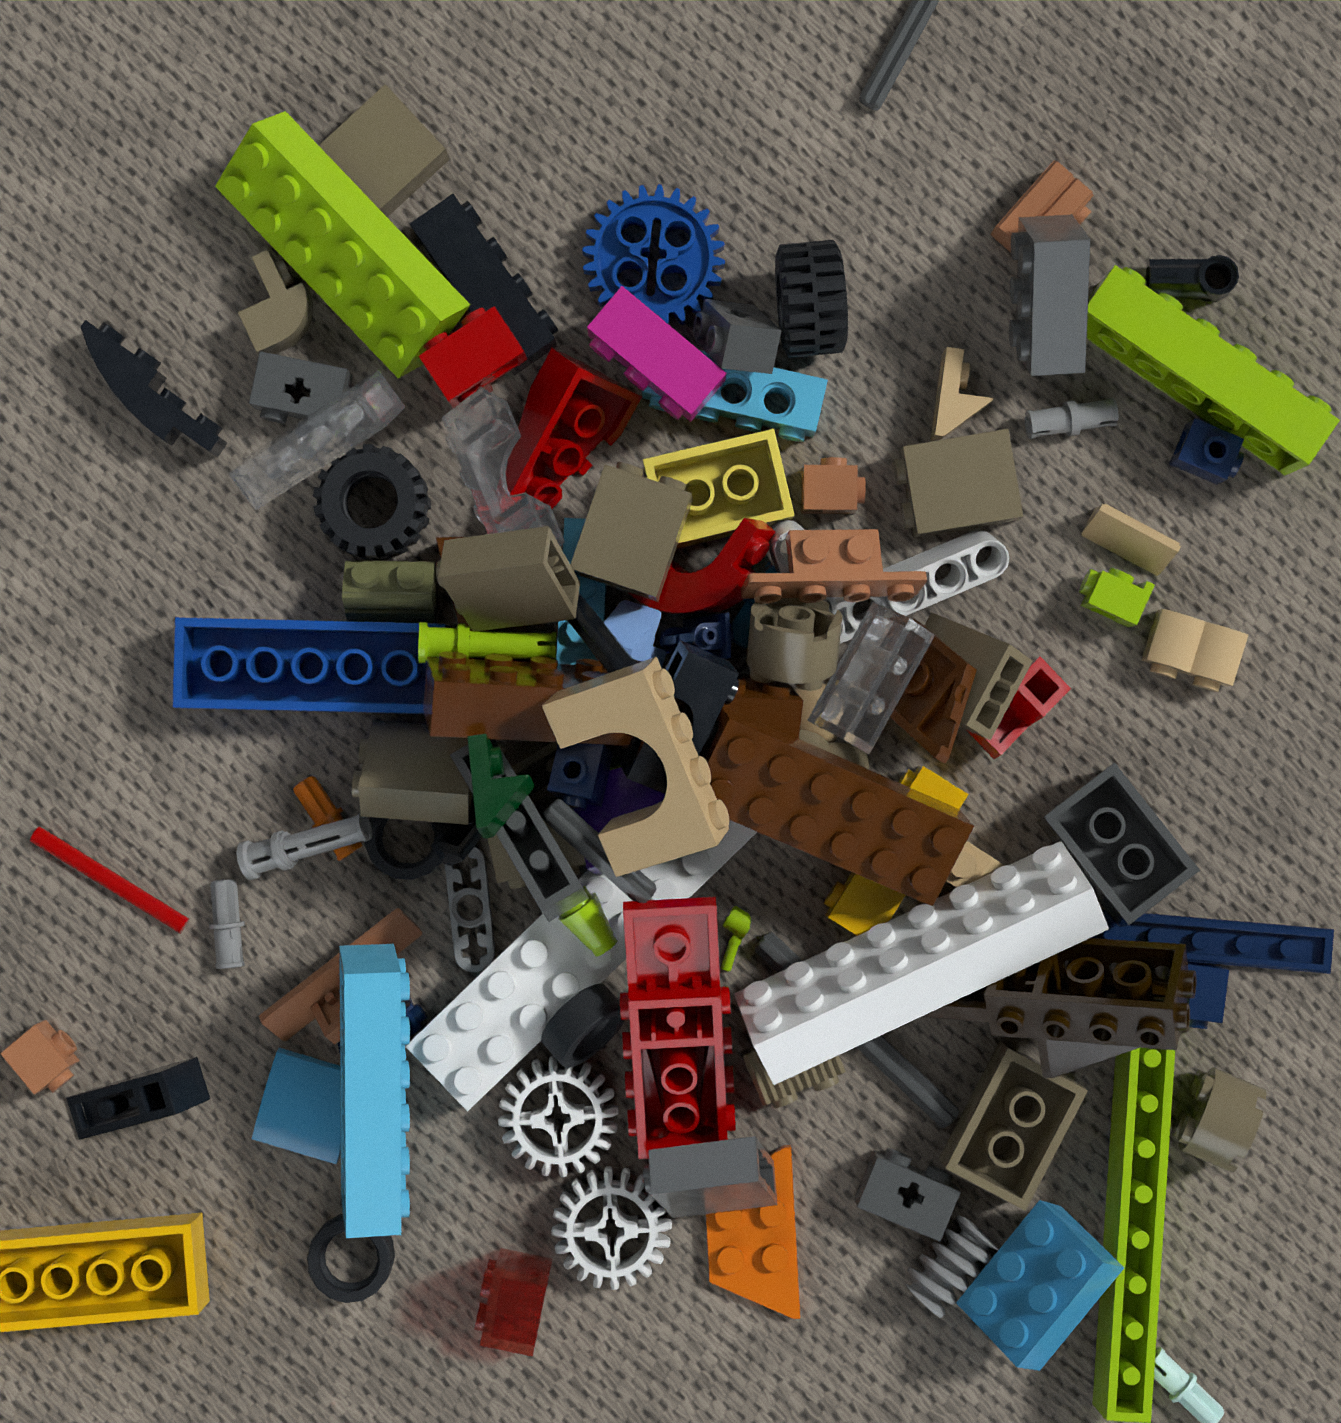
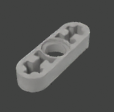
[445,845,495,972]

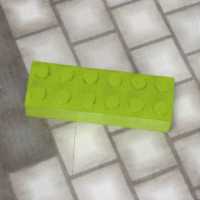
[215,111,470,379]
[1087,265,1340,476]

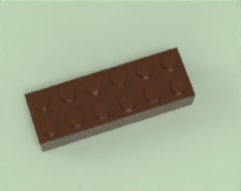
[699,706,974,906]

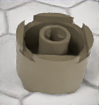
[746,598,842,691]
[1172,1067,1267,1173]

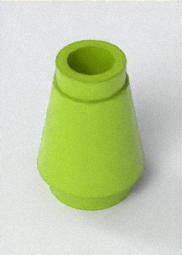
[558,886,618,957]

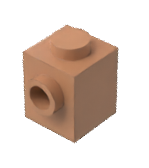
[801,457,866,514]
[0,1020,80,1095]

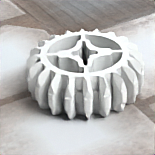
[498,1055,619,1177]
[551,1166,672,1290]

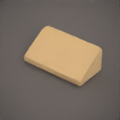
[1081,504,1181,576]

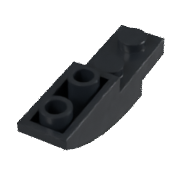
[81,320,228,457]

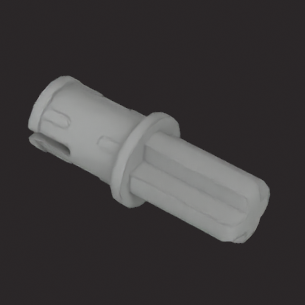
[209,879,245,969]

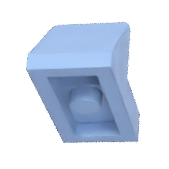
[604,600,667,668]

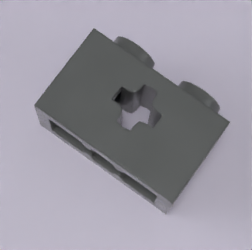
[693,299,782,374]
[249,351,353,432]
[854,1148,961,1241]

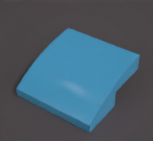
[252,1048,341,1164]

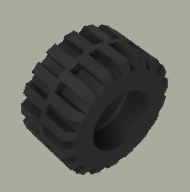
[775,240,848,358]
[313,444,431,561]

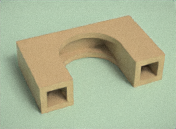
[542,657,729,877]

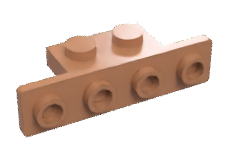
[741,529,927,604]
[259,908,422,1045]

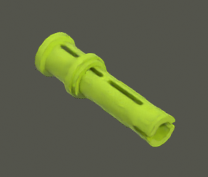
[418,622,556,663]

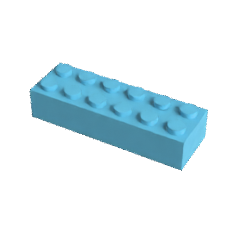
[339,944,410,1238]

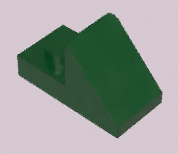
[467,734,534,839]

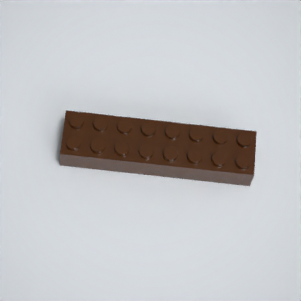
[423,652,804,745]

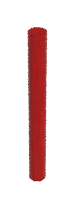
[30,826,190,934]

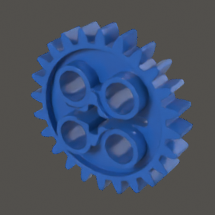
[582,184,725,325]

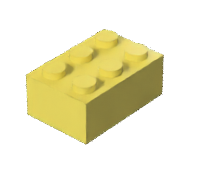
[643,429,795,549]

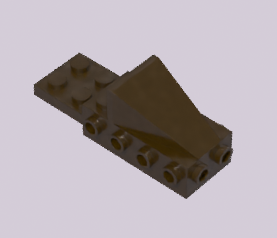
[922,938,1197,1078]

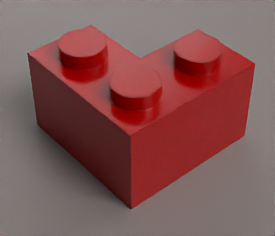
[419,306,527,414]

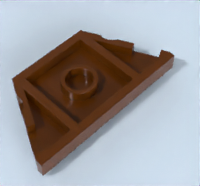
[837,619,977,764]

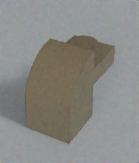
[238,250,313,355]

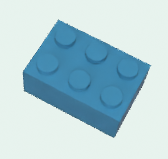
[956,1200,1124,1371]

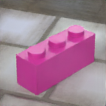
[587,286,726,422]

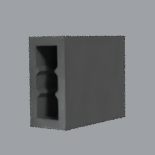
[643,1136,777,1218]

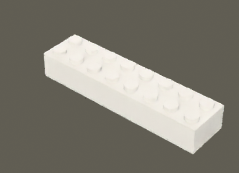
[734,841,1109,1085]

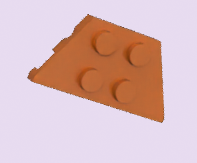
[706,1145,800,1319]

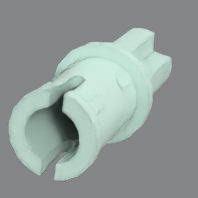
[1154,1347,1224,1423]

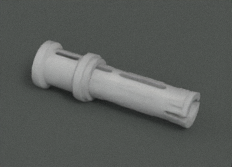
[236,813,372,880]

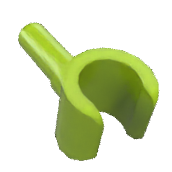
[720,906,751,971]

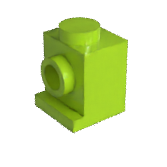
[1079,568,1155,628]

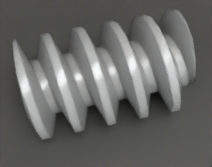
[906,1215,999,1318]

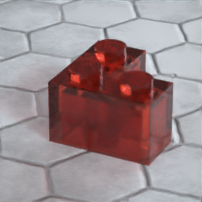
[474,1248,553,1357]

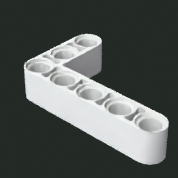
[769,520,1009,644]

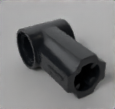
[1146,255,1239,302]

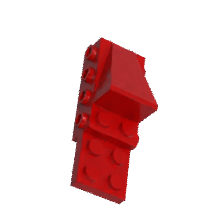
[620,897,736,1159]

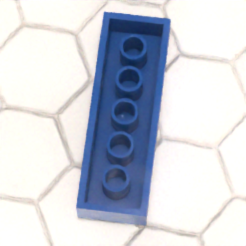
[173,617,451,714]

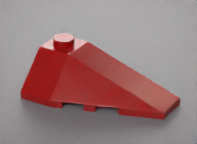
[490,348,642,531]

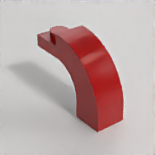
[628,518,776,615]

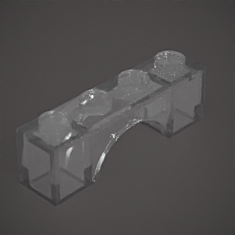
[442,387,565,546]

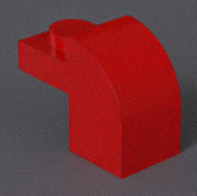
[965,656,1071,759]

